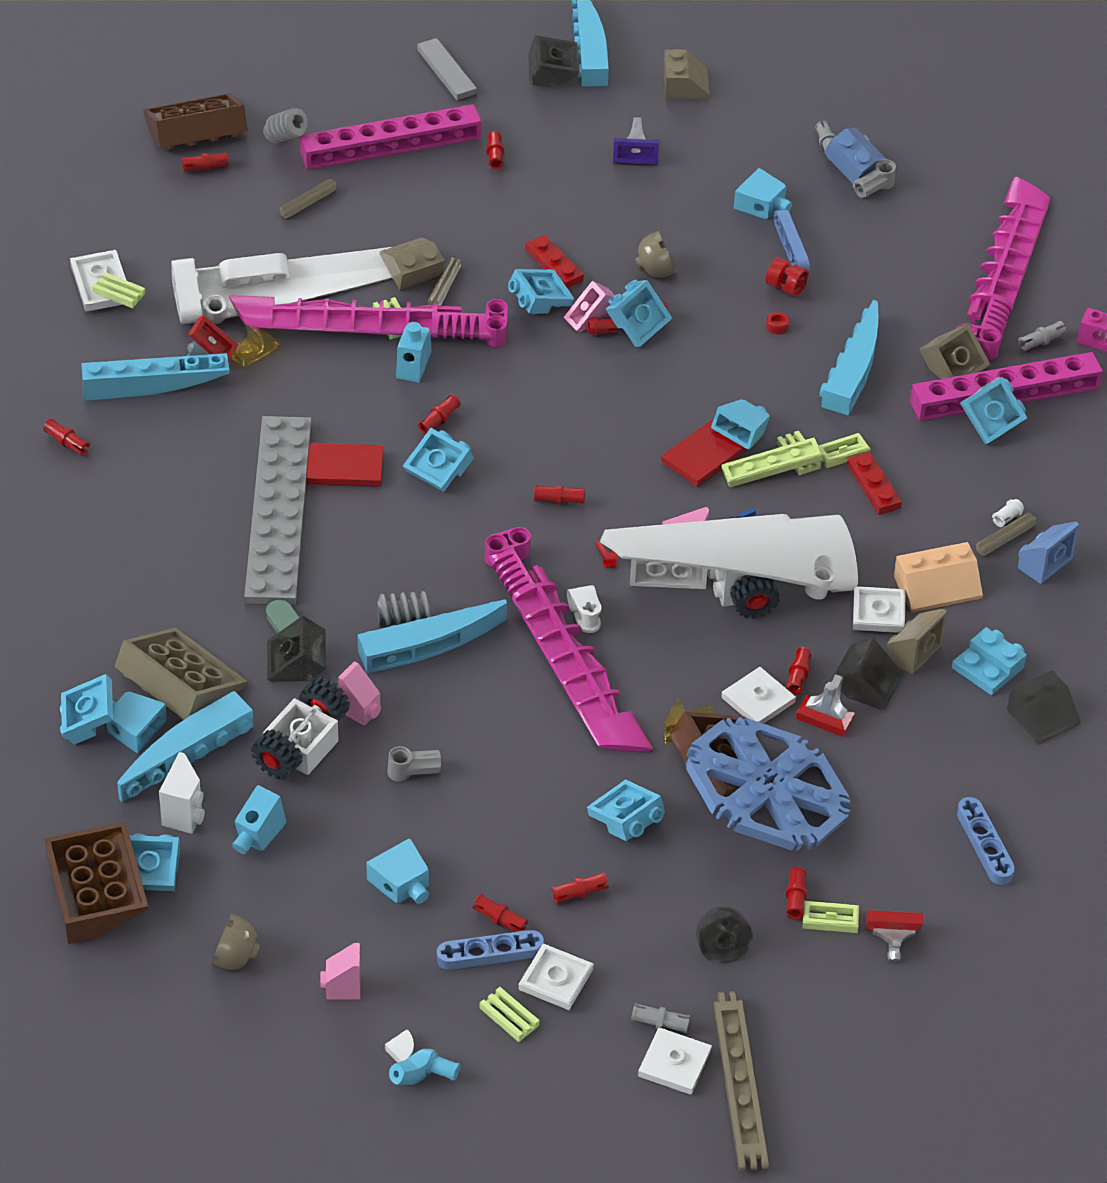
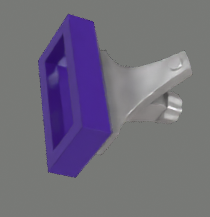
[613,117,659,164]

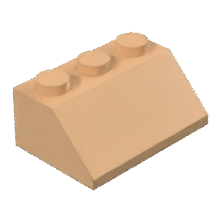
[894,542,983,613]

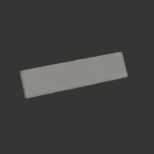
[417,38,477,101]

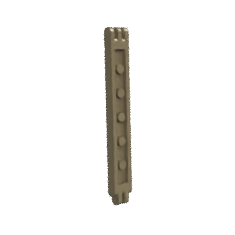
[713,991,769,1171]

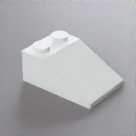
[630,560,708,589]

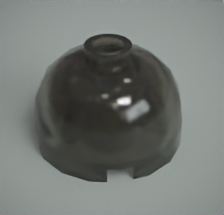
[696,907,753,963]

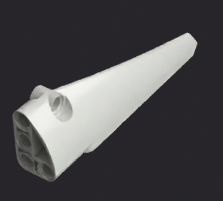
[171,247,392,324]
[600,514,858,599]

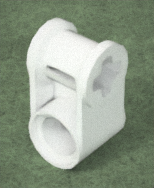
[567,585,601,633]

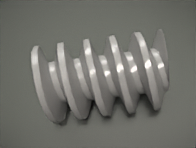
[263,108,308,143]
[377,591,430,626]

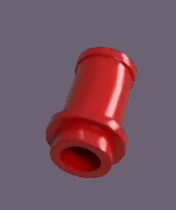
[587,317,618,336]

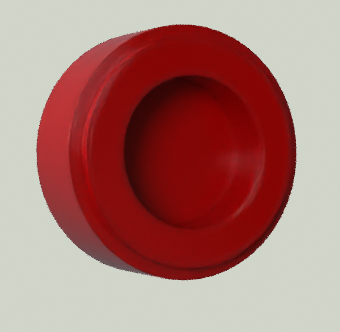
[766,312,790,334]

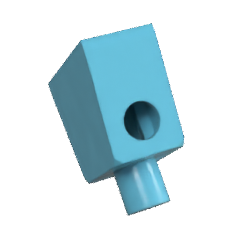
[734,168,792,219]
[396,322,431,383]
[711,399,770,450]
[106,692,167,753]
[232,785,287,854]
[366,839,429,904]

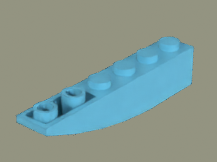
[572,0,609,86]
[819,300,878,416]
[81,353,229,401]
[358,599,507,674]
[117,691,254,802]

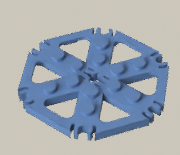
[686,717,850,851]

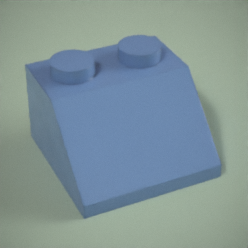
[824,128,886,183]
[1018,522,1079,584]

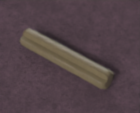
[279,179,337,219]
[428,257,461,306]
[976,513,1037,556]

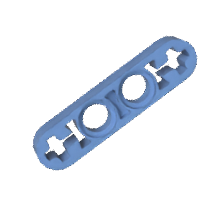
[774,209,810,274]
[957,797,1015,885]
[437,930,544,970]

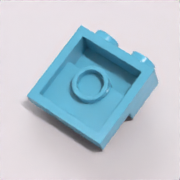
[508,269,574,314]
[605,280,672,347]
[960,377,1027,444]
[403,428,474,492]
[952,627,1027,696]
[60,674,113,745]
[587,780,665,841]
[129,834,180,891]

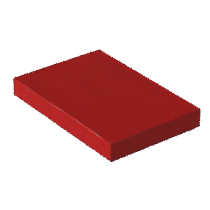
[661,420,747,487]
[306,443,383,486]

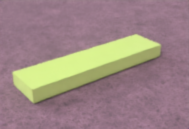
[721,438,823,488]

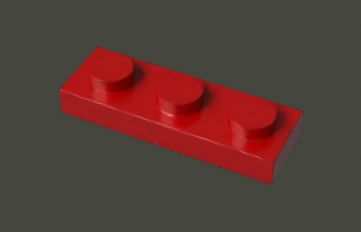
[525,234,584,288]
[847,452,902,515]

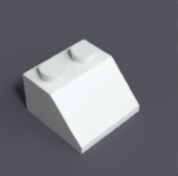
[159,752,205,834]

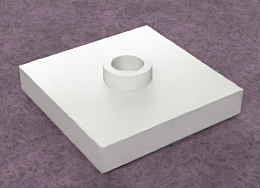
[853,586,905,633]
[721,667,796,724]
[519,944,594,1010]
[638,1028,712,1095]

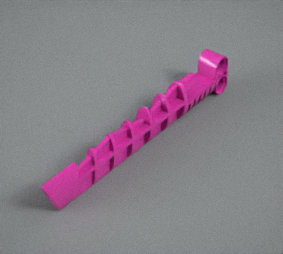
[957,177,1051,360]
[229,295,508,347]
[484,527,653,752]

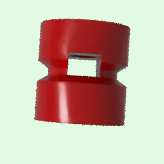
[765,257,809,297]

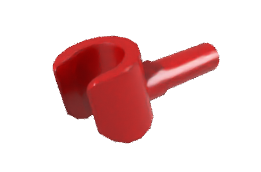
[595,541,618,567]

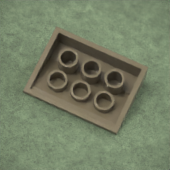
[114,628,248,720]

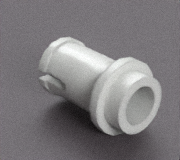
[992,499,1024,527]

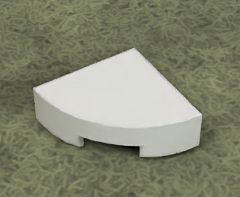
[385,1030,414,1062]

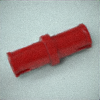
[486,131,504,170]
[181,152,229,172]
[418,394,461,435]
[43,418,90,456]
[534,485,585,504]
[786,647,812,695]
[785,867,807,920]
[551,872,609,904]
[472,894,528,932]

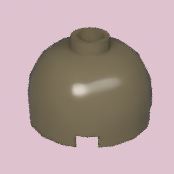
[635,230,677,279]
[211,912,260,970]

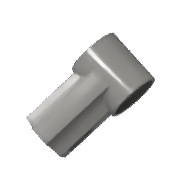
[853,159,896,198]
[387,746,441,782]

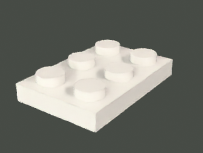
[70,250,131,311]

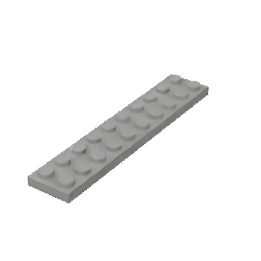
[244,416,311,605]

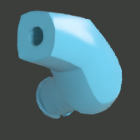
[389,1049,461,1085]

